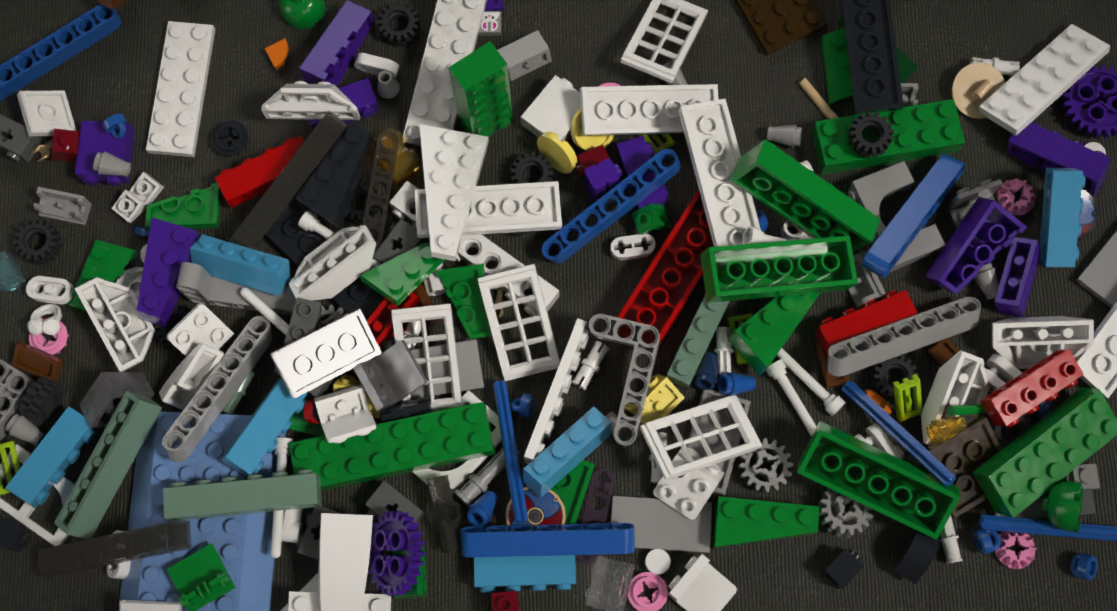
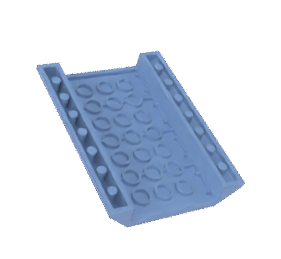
[118,412,286,611]

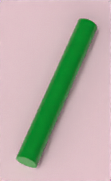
[947,404,987,416]

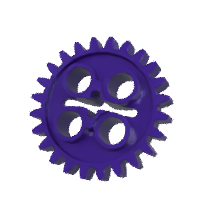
[1060,64,1117,139]
[368,511,425,596]

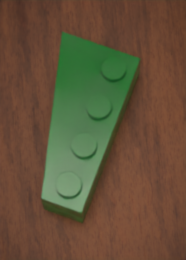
[728,293,820,376]
[712,496,819,549]

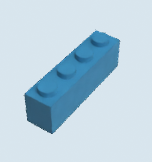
[1039,168,1085,267]
[190,234,290,296]
[221,378,307,477]
[5,406,97,508]
[523,407,612,498]
[474,555,576,593]

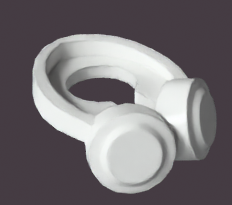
[27,304,62,336]

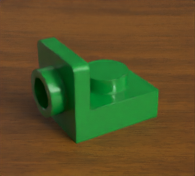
[632,203,672,235]

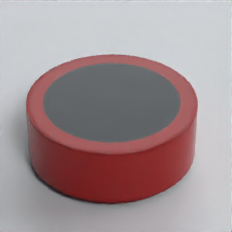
[303,398,320,424]

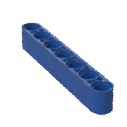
[0,4,122,101]
[542,149,681,264]
[861,154,966,278]
[460,523,635,557]

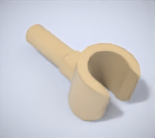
[31,139,52,161]
[494,287,504,318]

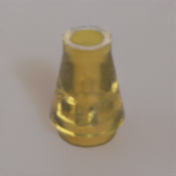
[926,415,967,444]

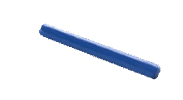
[493,380,528,523]
[842,381,956,487]
[979,515,1117,542]

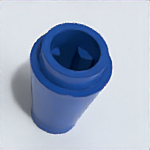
[718,372,756,396]
[467,491,498,527]

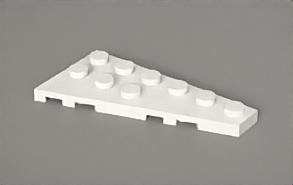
[419,124,489,261]

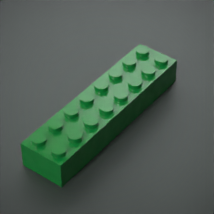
[289,402,496,491]

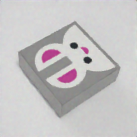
[478,11,501,36]

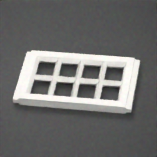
[620,0,708,83]
[478,264,560,381]
[392,303,463,416]
[640,395,762,480]

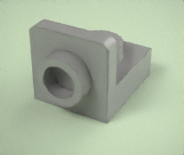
[1062,464,1100,490]

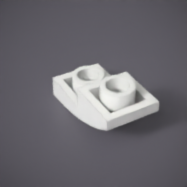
[111,172,164,223]

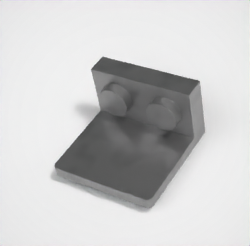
[945,179,1003,231]
[353,340,427,411]

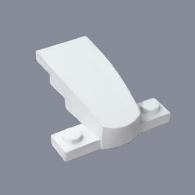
[288,513,391,611]

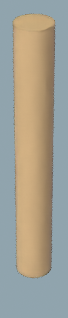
[799,78,839,119]

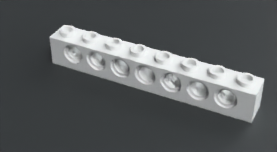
[389,181,559,316]

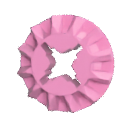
[997,178,1037,216]
[29,318,69,355]
[995,532,1037,569]
[628,572,668,611]

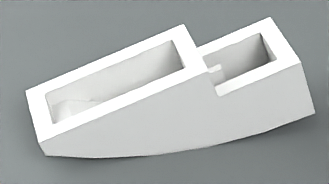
[159,342,224,410]

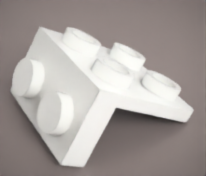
[167,303,234,356]
[314,384,376,443]
[653,448,725,520]
[668,554,737,611]

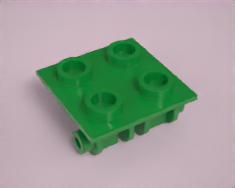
[167,543,236,611]

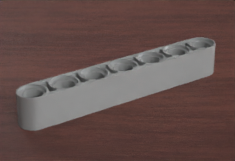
[827,297,981,377]
[162,316,274,462]

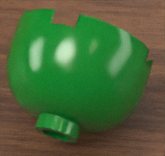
[279,0,326,29]
[1042,481,1083,533]

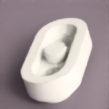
[26,276,75,304]

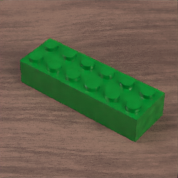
[448,41,513,139]
[811,99,965,175]
[730,139,880,252]
[700,236,858,303]
[972,387,1117,518]
[797,421,961,540]

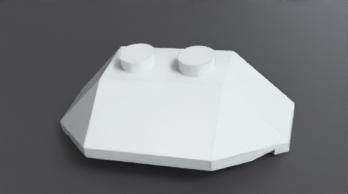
[261,81,360,120]
[289,225,376,301]
[75,277,155,372]
[992,316,1094,369]
[921,350,989,446]

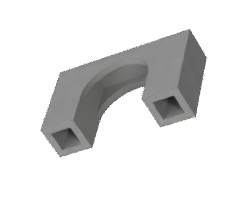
[848,161,946,272]

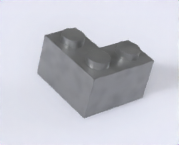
[79,372,155,427]

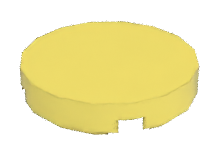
[537,131,577,174]

